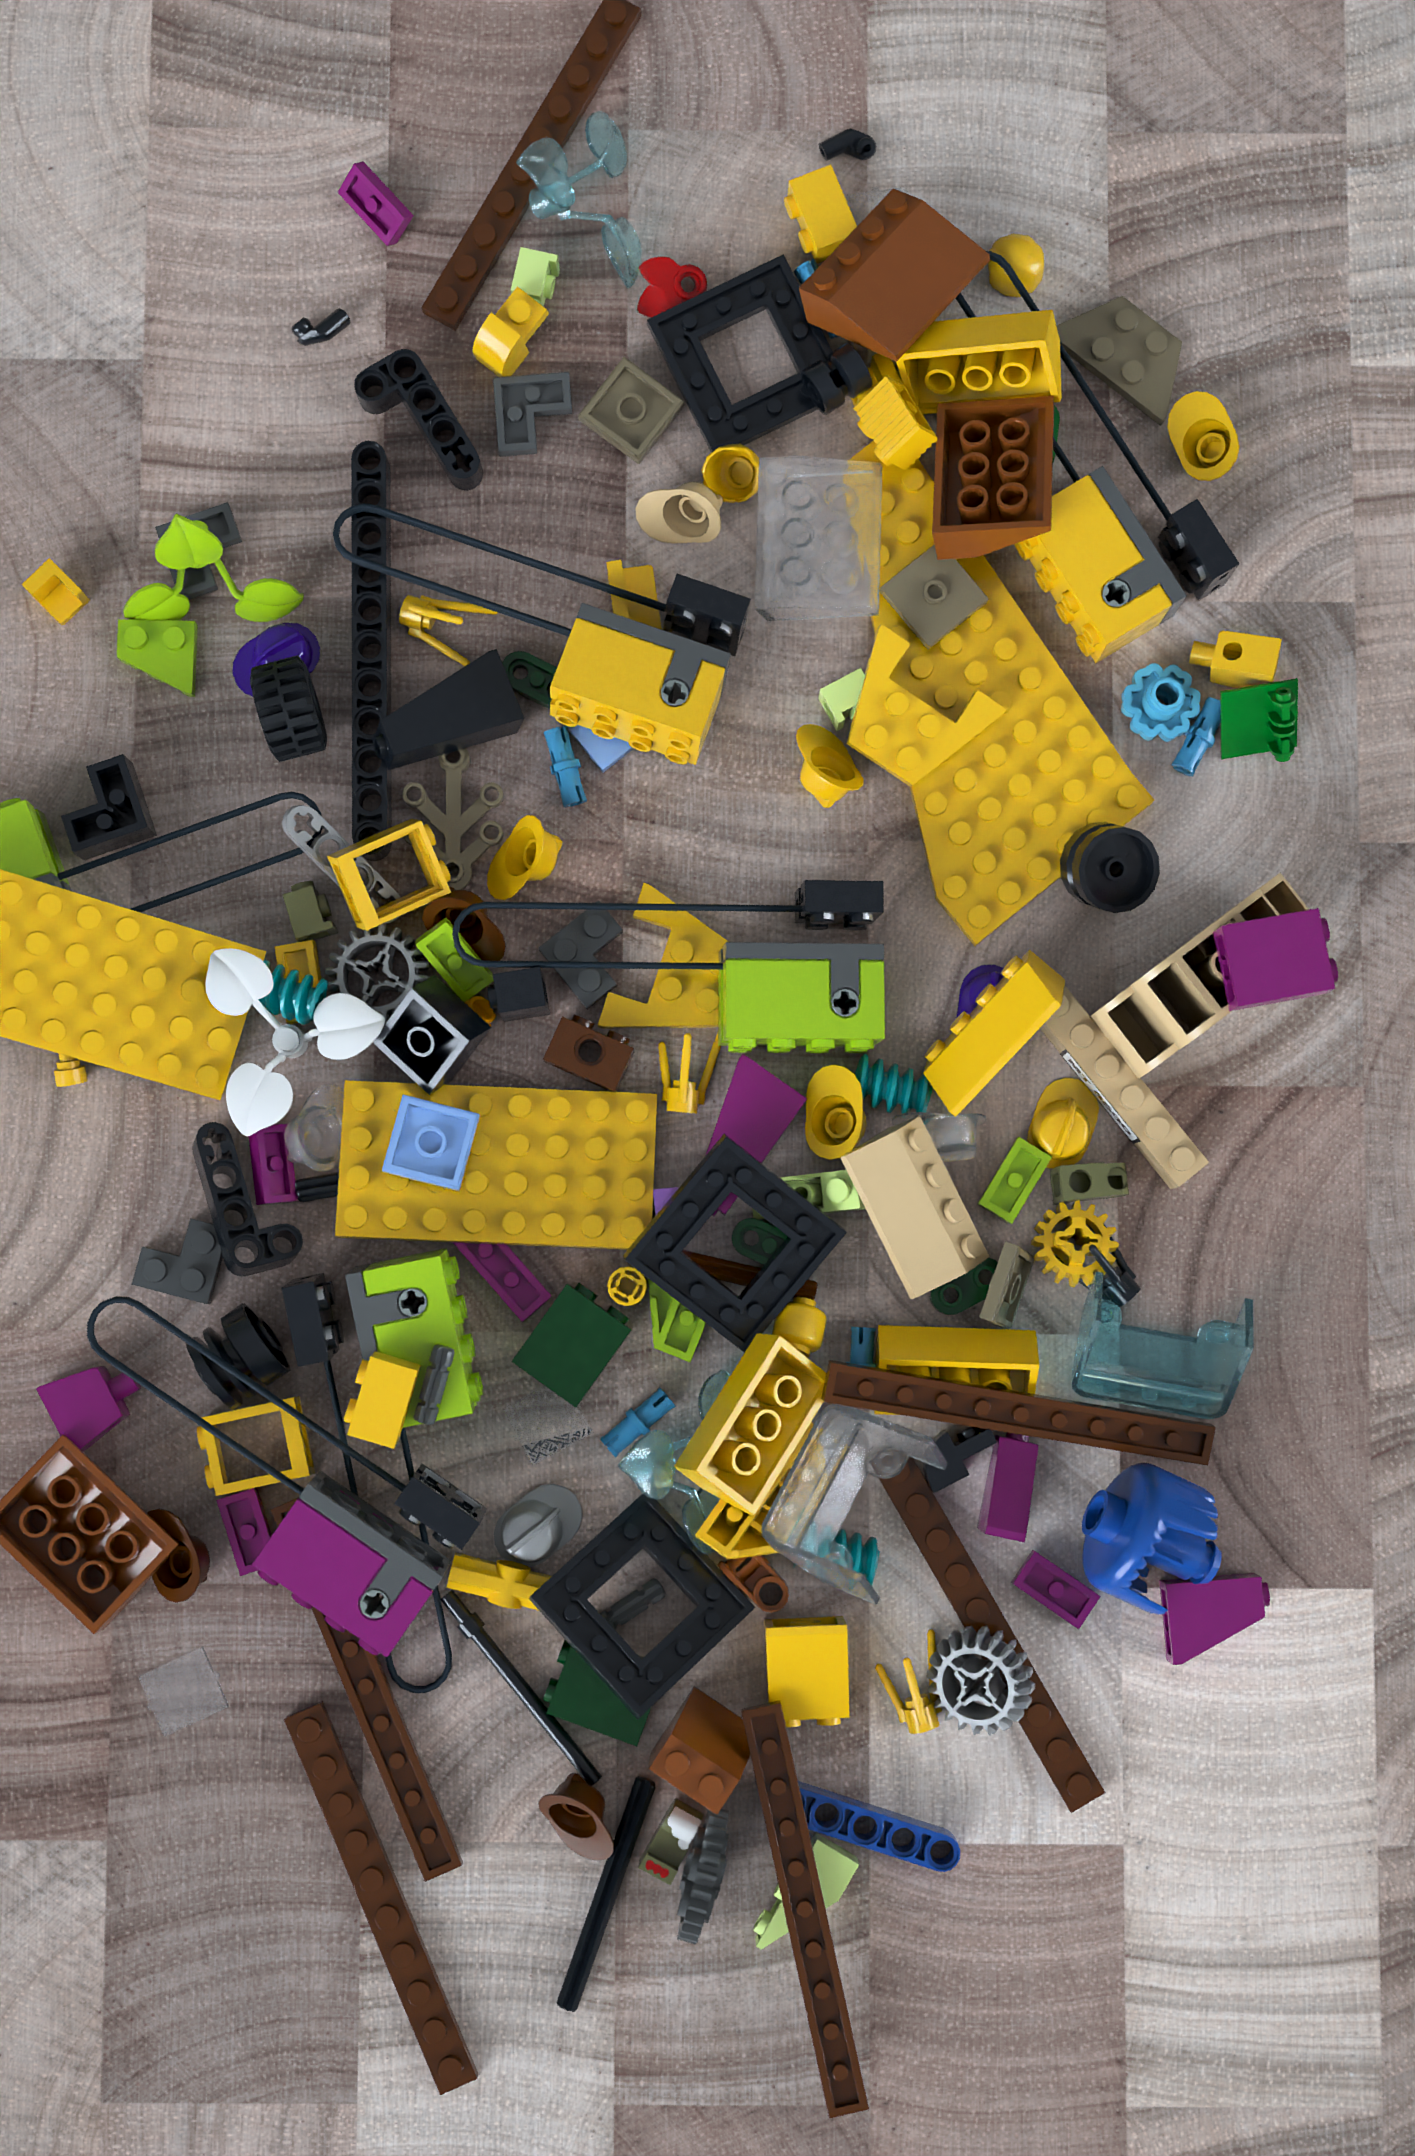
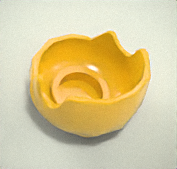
[987,233,1044,297]
[701,444,764,503]

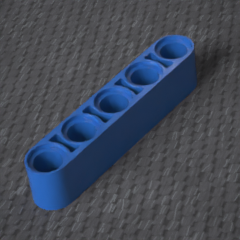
[798,1781,961,1872]

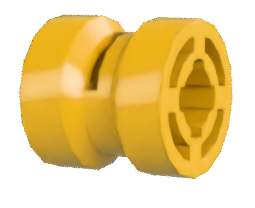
[607,1266,647,1306]

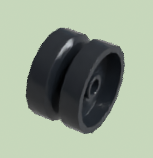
[1060,822,1160,913]

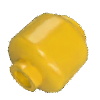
[772,1297,827,1358]

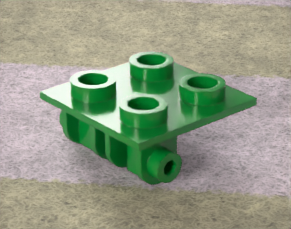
[1220,678,1298,762]

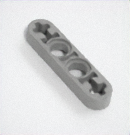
[282,805,401,923]

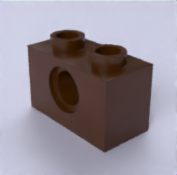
[543,1014,635,1092]

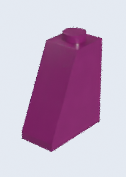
[977,1432,1039,1543]
[1159,1573,1270,1665]

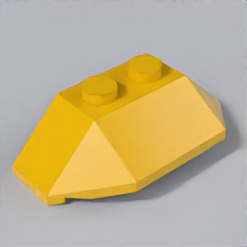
[695,1422,829,1559]

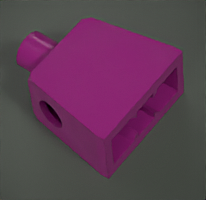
[36,1366,141,1451]

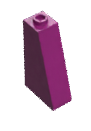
[705,1054,807,1217]

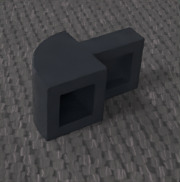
[923,1426,997,1493]

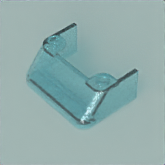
[1072,1271,1254,1419]

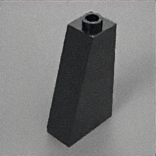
[373,649,524,770]

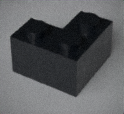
[61,754,157,860]

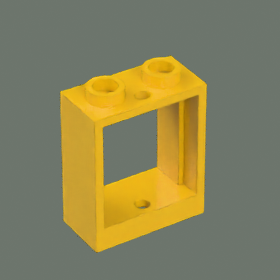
[327,819,451,931]
[197,1396,315,1496]

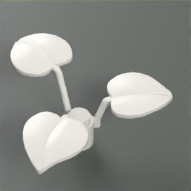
[205,948,386,1136]

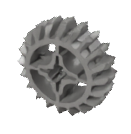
[325,923,430,1024]
[926,1625,1035,1736]

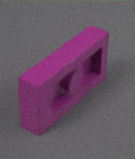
[337,161,414,246]
[248,1124,298,1205]
[216,1487,272,1576]
[1011,1550,1101,1629]

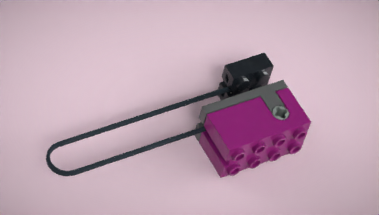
[87,1297,487,1657]

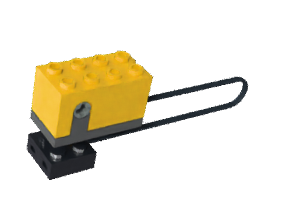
[956,251,1240,663]
[333,503,751,765]

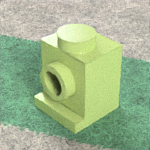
[511,247,560,307]
[818,668,865,731]

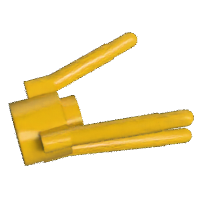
[399,595,498,666]
[658,1032,721,1114]
[875,1629,942,1734]

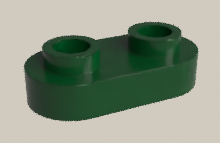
[502,651,557,709]
[732,1218,788,1265]
[930,1258,998,1315]

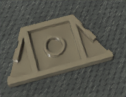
[1056,296,1182,426]

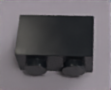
[487,967,550,1022]

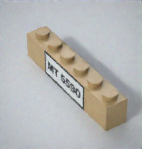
[1040,986,1209,1189]

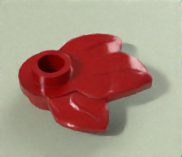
[637,256,707,318]

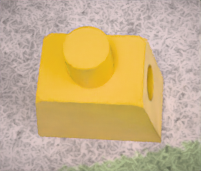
[1189,631,1282,688]

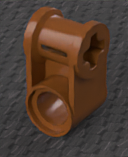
[717,1555,789,1613]

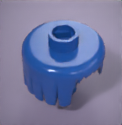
[1082,1462,1222,1615]

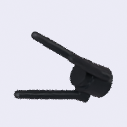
[1054,1223,1141,1308]

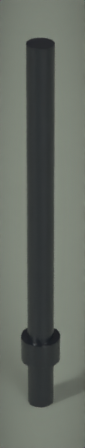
[440,1590,602,1786]

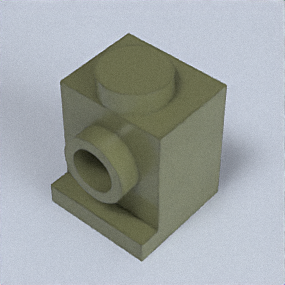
[282,881,338,942]

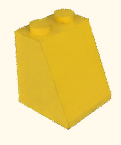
[764,1616,849,1727]

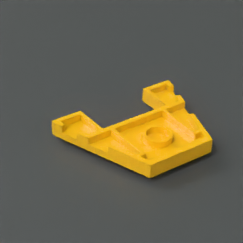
[846,624,1006,787]
[598,883,729,1029]

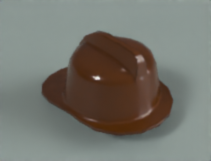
[422,887,506,961]
[147,1508,210,1603]
[538,1773,614,1861]

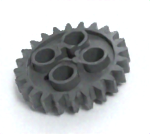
[677,1809,729,1944]

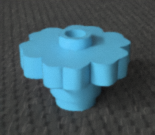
[1121,663,1201,742]

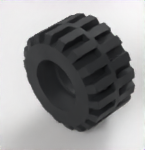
[250,655,327,762]

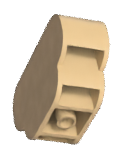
[1090,872,1310,1079]

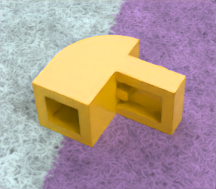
[473,286,549,377]

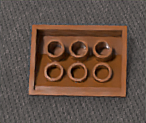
[799,188,990,361]
[932,396,1054,560]
[0,1434,179,1634]

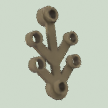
[402,748,504,890]

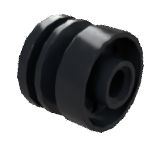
[186,1303,291,1410]

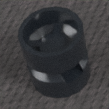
[800,343,873,415]

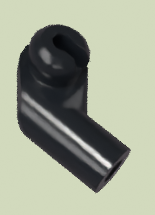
[818,128,877,161]
[292,308,350,346]

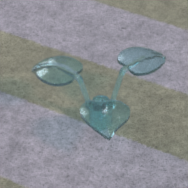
[516,111,642,289]
[618,1369,730,1555]

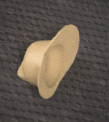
[635,482,723,543]

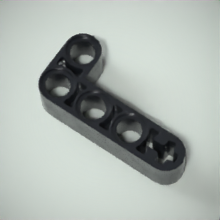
[354,349,483,491]
[192,1122,303,1277]

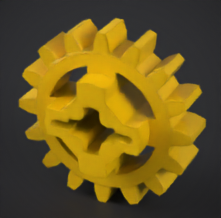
[1031,1200,1119,1287]

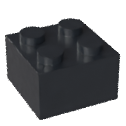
[373,975,492,1095]

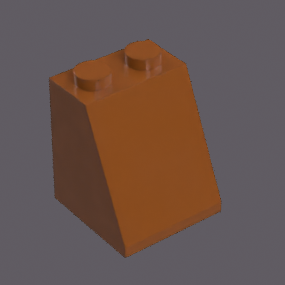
[649,1686,750,1815]

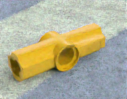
[446,1553,552,1611]

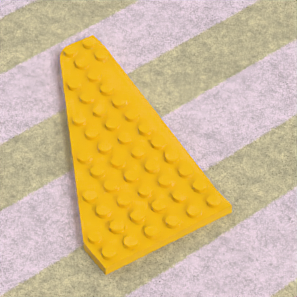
[841,441,1155,946]

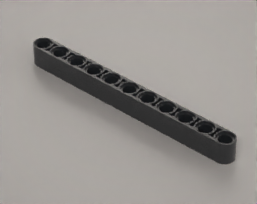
[351,440,392,861]

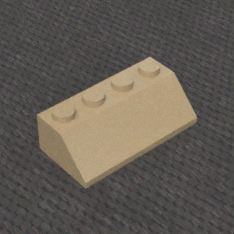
[840,1116,989,1299]

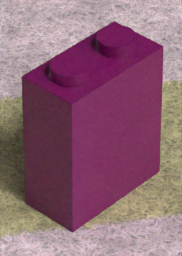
[1213,908,1338,1011]

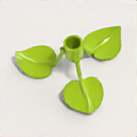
[123,514,304,622]

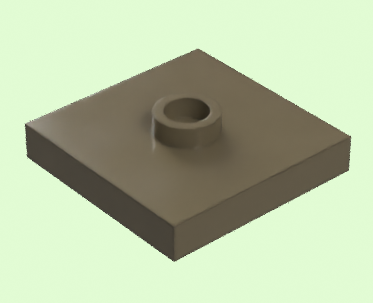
[578,357,685,464]
[879,545,989,650]
[979,1241,1034,1329]

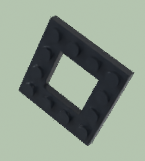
[647,254,839,453]
[623,1133,847,1353]
[529,1490,755,1720]

